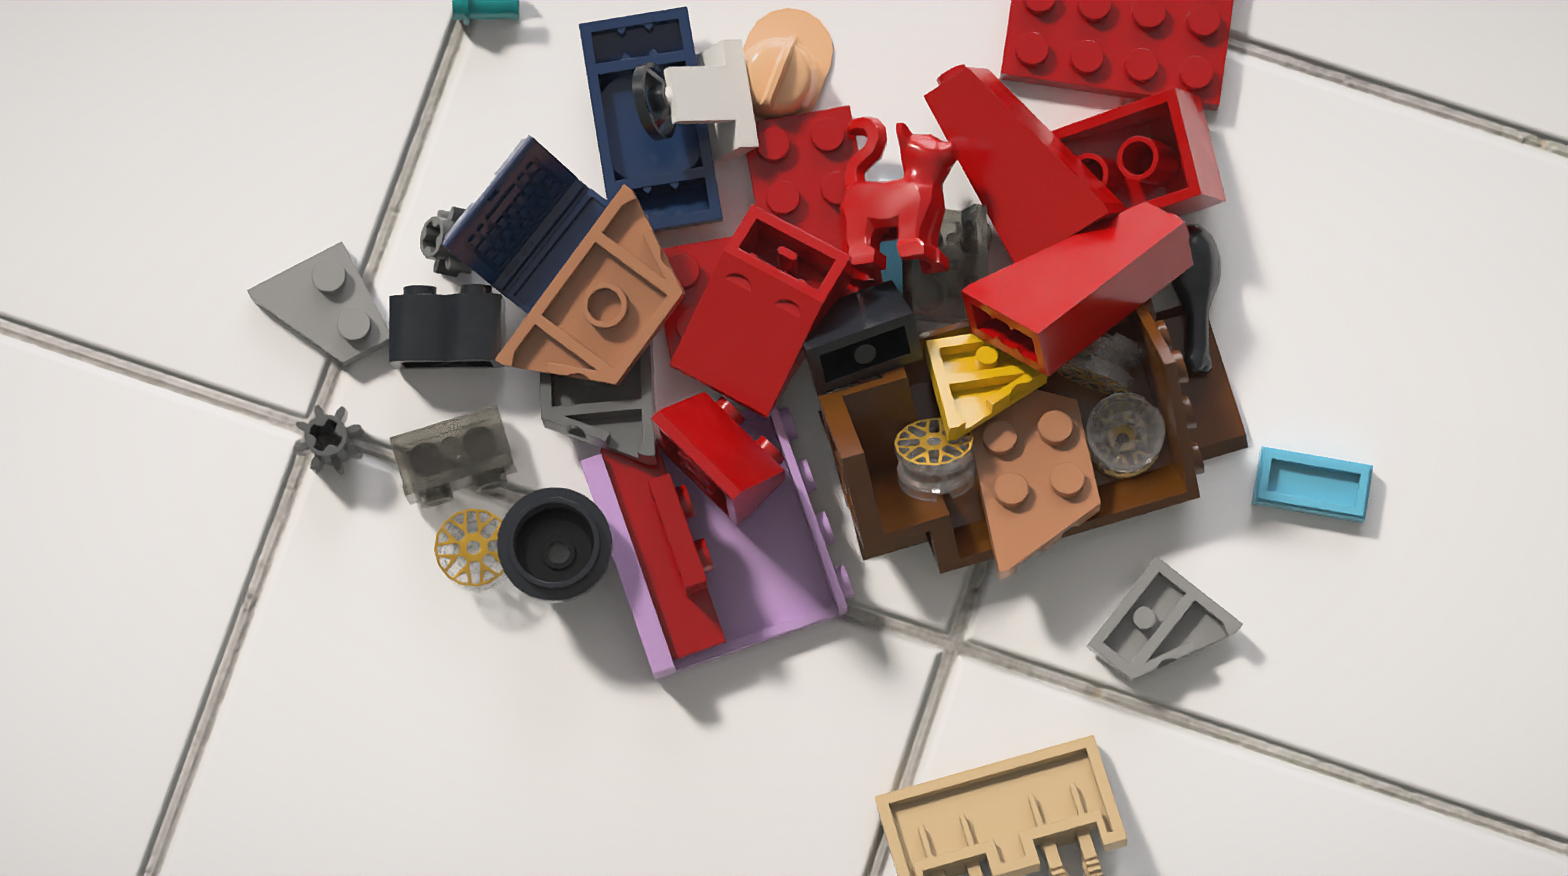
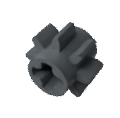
[420,206,472,278]
[294,405,365,475]

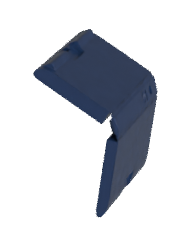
[442,134,610,314]

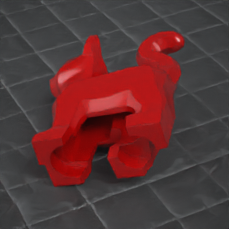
[839,116,959,286]

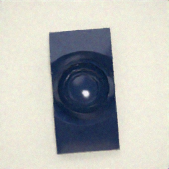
[578,6,723,233]

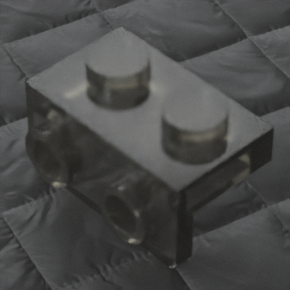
[902,204,992,324]
[389,405,518,508]

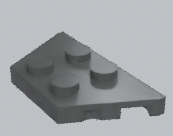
[540,340,658,465]

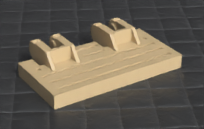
[875,734,1127,876]

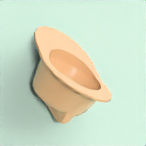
[743,8,833,122]

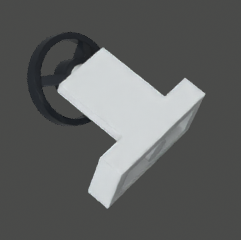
[632,39,759,162]

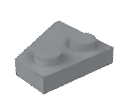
[247,241,389,367]
[1086,557,1243,682]

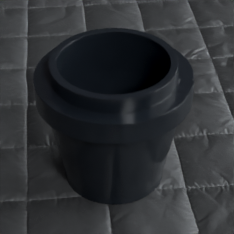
[497,487,613,603]

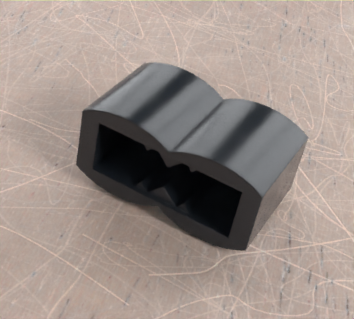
[389,284,505,369]

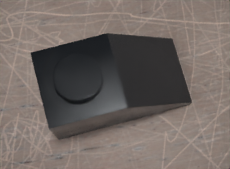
[803,279,923,396]

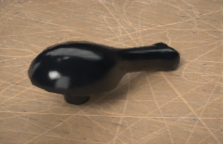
[1171,223,1221,376]

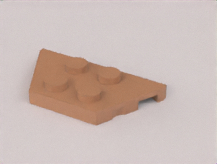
[495,184,686,386]
[967,389,1101,580]

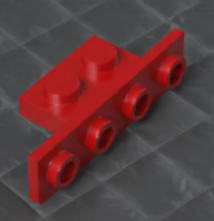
[600,445,726,660]

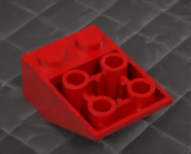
[669,204,852,419]

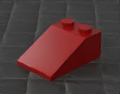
[1051,87,1226,217]
[650,391,786,527]

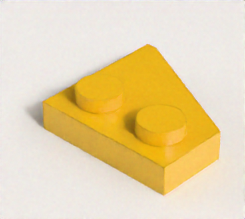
[924,334,1047,441]

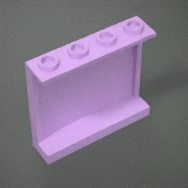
[580,406,854,680]

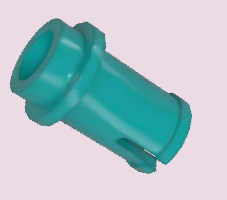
[452,0,519,25]

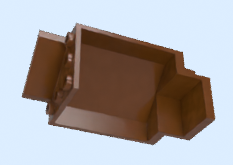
[818,298,1248,574]

